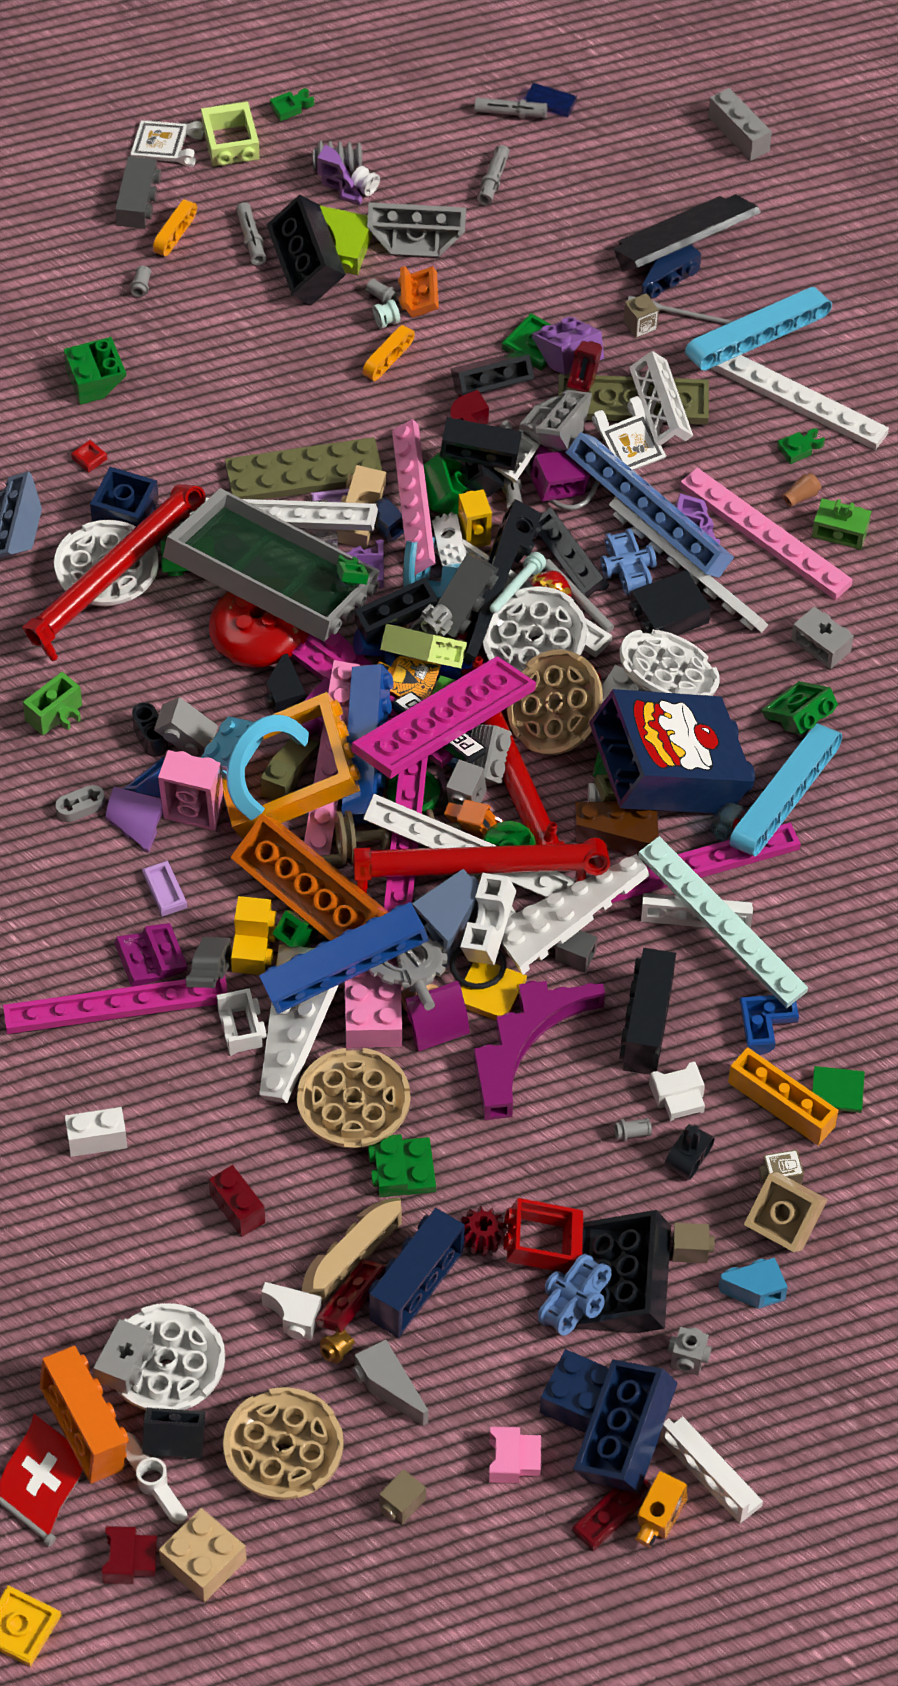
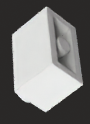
[65,1107,127,1157]

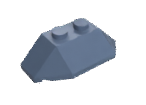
[0,471,42,558]

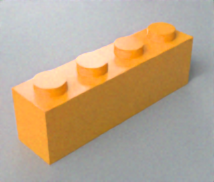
[728,1047,839,1146]

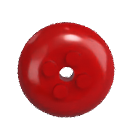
[209,578,311,667]

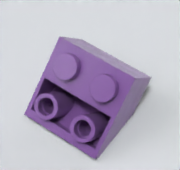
[532,317,604,375]

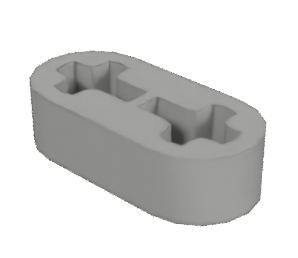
[55,785,105,822]

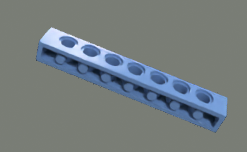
[566,432,734,578]

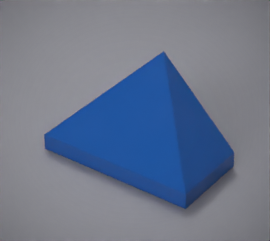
[123,757,165,798]

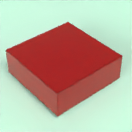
[71,440,107,473]

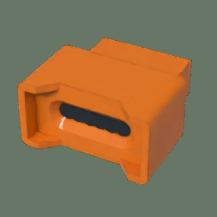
[444,799,504,840]

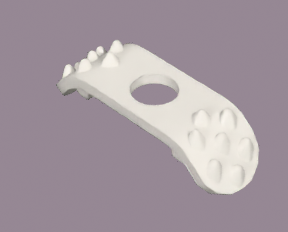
[432,512,466,566]

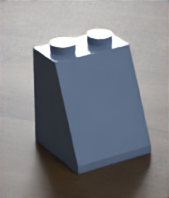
[412,869,479,968]

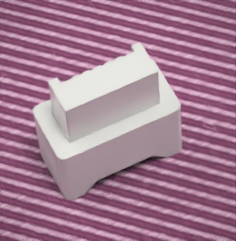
[649,1062,705,1121]

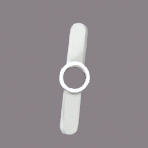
[126,1432,187,1524]

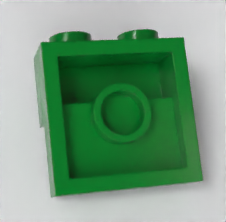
[761,681,838,734]
[368,1134,436,1198]

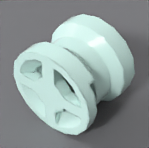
[373,299,400,329]

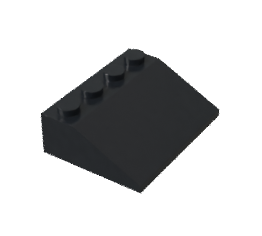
[574,1210,671,1333]

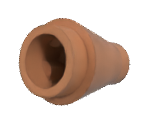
[782,473,822,507]

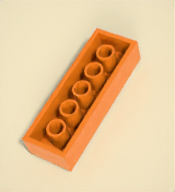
[230,814,389,941]

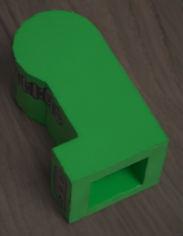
[272,911,319,947]

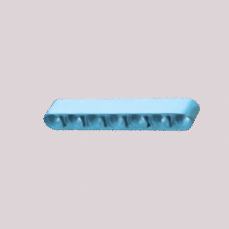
[685,287,832,371]
[730,723,842,856]

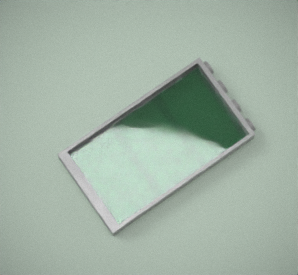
[163,488,380,641]

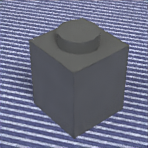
[553,930,597,972]

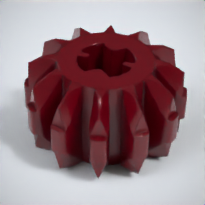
[460,1205,507,1257]

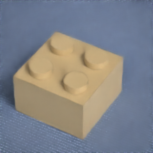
[744,1172,828,1252]
[159,1508,247,1603]

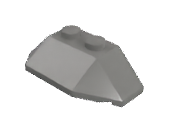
[367,202,466,257]
[520,390,592,451]

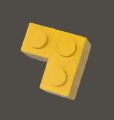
[231,896,276,975]

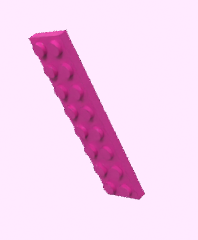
[351,656,536,779]

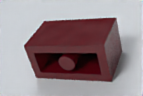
[209,1165,265,1237]

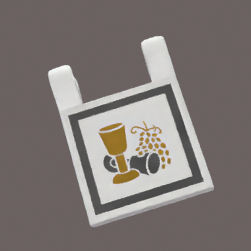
[130,120,204,167]
[592,396,666,470]

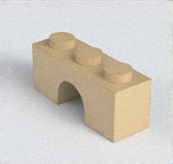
[333,465,386,549]

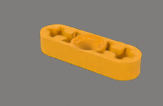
[153,199,197,257]
[362,325,415,381]

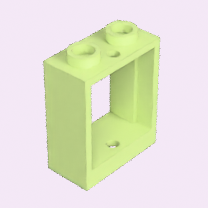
[201,102,260,166]
[380,624,467,668]

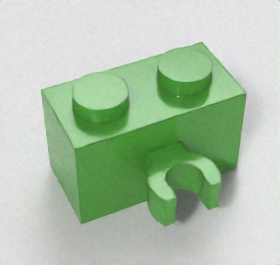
[812,498,871,550]
[23,672,82,736]

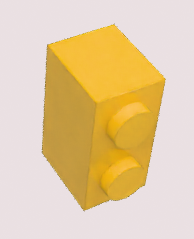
[458,489,492,548]

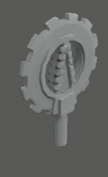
[368,935,447,1010]

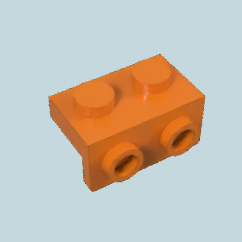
[398,266,439,318]

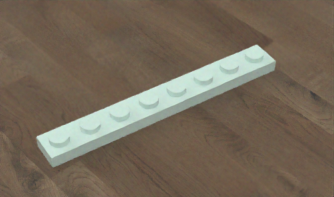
[638,836,808,1008]

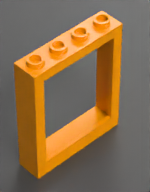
[210,692,361,839]

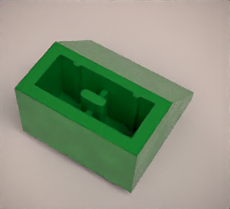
[64,336,126,405]

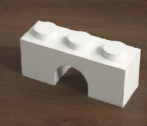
[460,873,516,965]

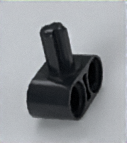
[132,702,168,757]
[664,1124,715,1180]

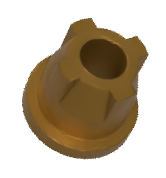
[320,1329,355,1363]

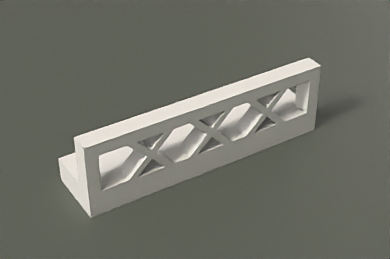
[629,351,693,446]
[641,893,753,929]
[660,1417,763,1523]

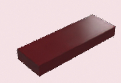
[315,1259,386,1333]
[571,1479,652,1551]

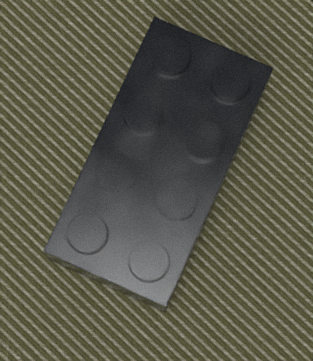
[266,194,346,305]
[619,947,676,1075]

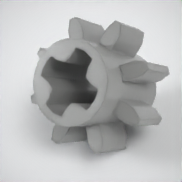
[420,604,453,637]

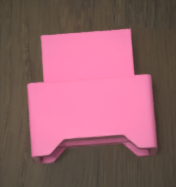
[489,1426,541,1483]

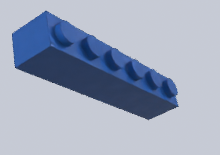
[341,664,394,825]
[259,902,429,1014]

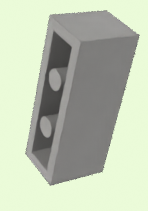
[708,88,772,161]

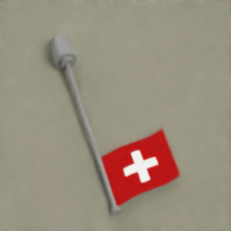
[0,1413,83,1547]

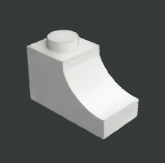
[262,1282,321,1340]

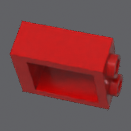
[503,1198,583,1273]

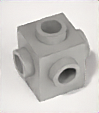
[667,1327,712,1376]

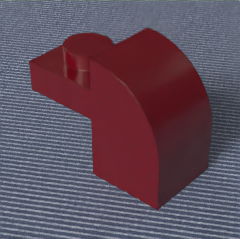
[450,390,489,424]

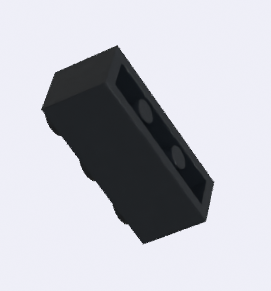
[450,351,534,396]
[439,417,522,471]
[355,577,438,644]

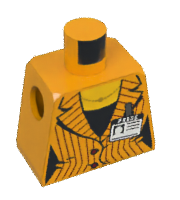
[377,656,441,700]
[635,1471,687,1548]

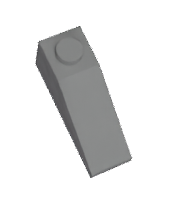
[352,1340,428,1426]

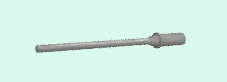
[628,296,733,324]

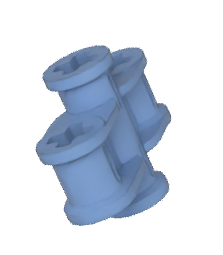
[600,528,657,596]
[538,1254,611,1336]

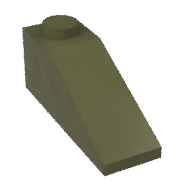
[261,738,320,801]

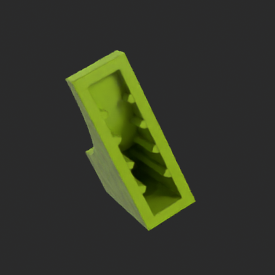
[320,206,373,275]

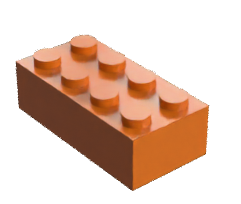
[39,1345,129,1484]

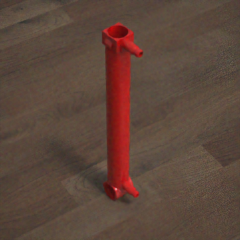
[22,484,206,661]
[460,657,565,845]
[353,838,610,894]

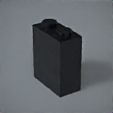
[628,570,711,635]

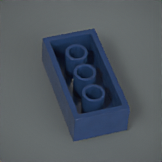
[368,1207,465,1338]
[573,1359,678,1493]

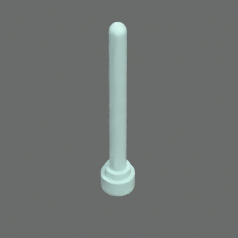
[490,552,546,613]

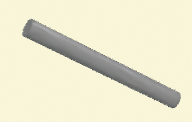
[544,559,614,633]

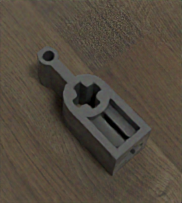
[186,937,232,988]

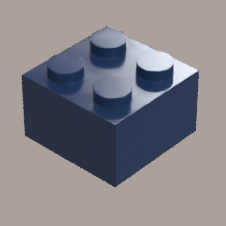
[90,467,159,527]
[539,1349,609,1433]

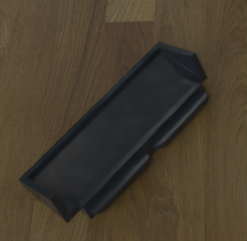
[613,194,761,272]

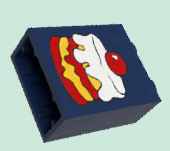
[589,689,755,814]

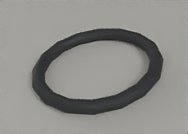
[449,945,507,989]

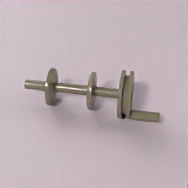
[320,809,462,865]

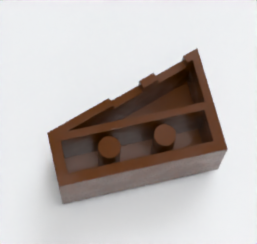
[574,802,659,857]

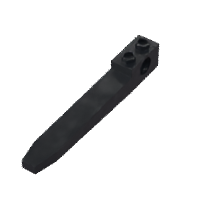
[463,499,542,666]

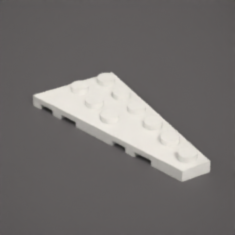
[501,854,649,975]
[259,944,338,1103]

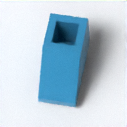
[718,1258,788,1309]

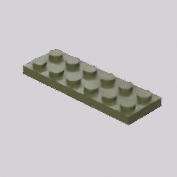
[558,374,709,425]
[225,437,383,500]

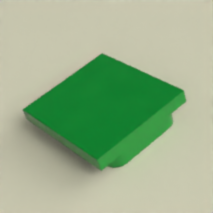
[812,1066,865,1113]

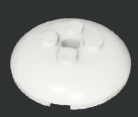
[54,520,159,606]
[483,587,587,672]
[620,630,720,696]
[116,1303,225,1411]

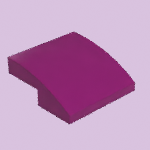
[114,923,188,987]
[406,981,470,1052]

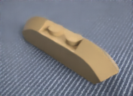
[302,1197,402,1302]

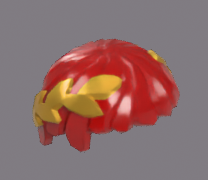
[531,570,572,597]

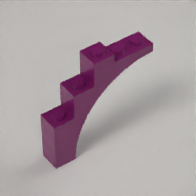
[474,981,605,1120]

